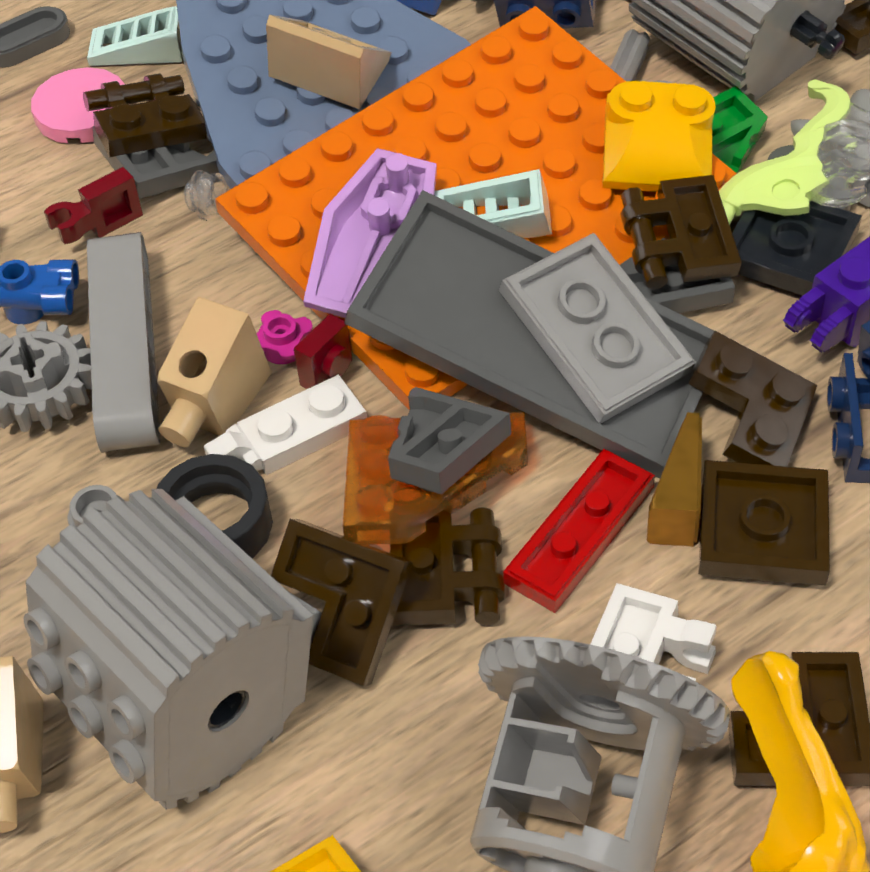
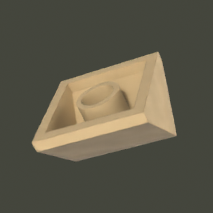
[266,15,392,109]

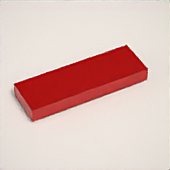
[503,449,655,613]

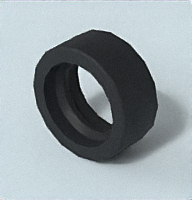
[156,454,273,558]

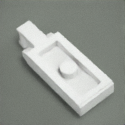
[204,374,368,475]

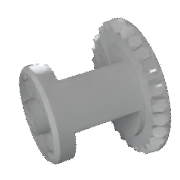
[470,637,731,872]

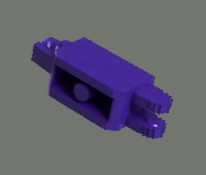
[783,236,870,353]

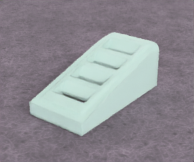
[87,6,183,66]
[434,169,552,238]

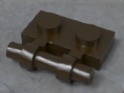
[83,73,207,157]
[620,175,742,289]
[390,505,505,626]

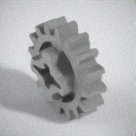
[0,321,92,432]

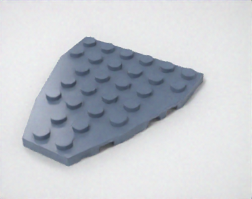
[176,0,471,189]

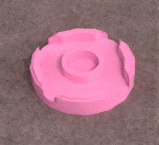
[31,67,130,143]

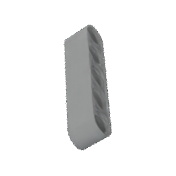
[87,232,160,453]

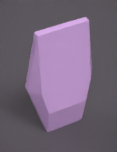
[303,148,437,318]

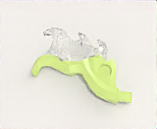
[719,79,870,225]

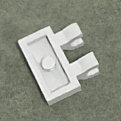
[590,583,716,681]

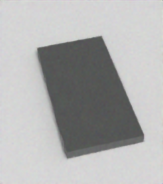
[344,190,727,479]

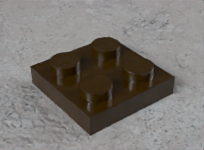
[698,460,830,586]

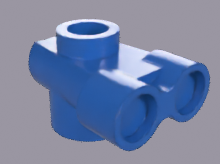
[0,259,79,325]

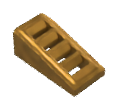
[647,412,702,547]

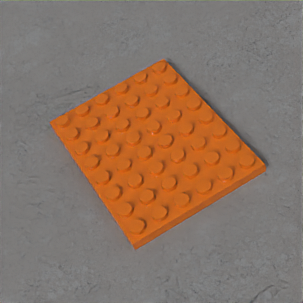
[215,6,737,410]

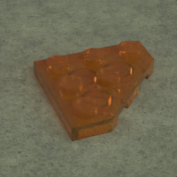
[343,410,528,545]

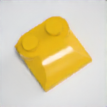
[602,81,716,192]

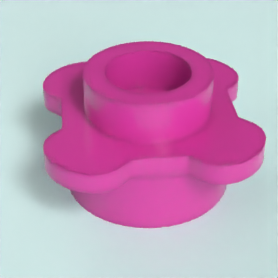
[256,310,313,364]

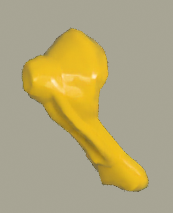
[731,651,870,872]

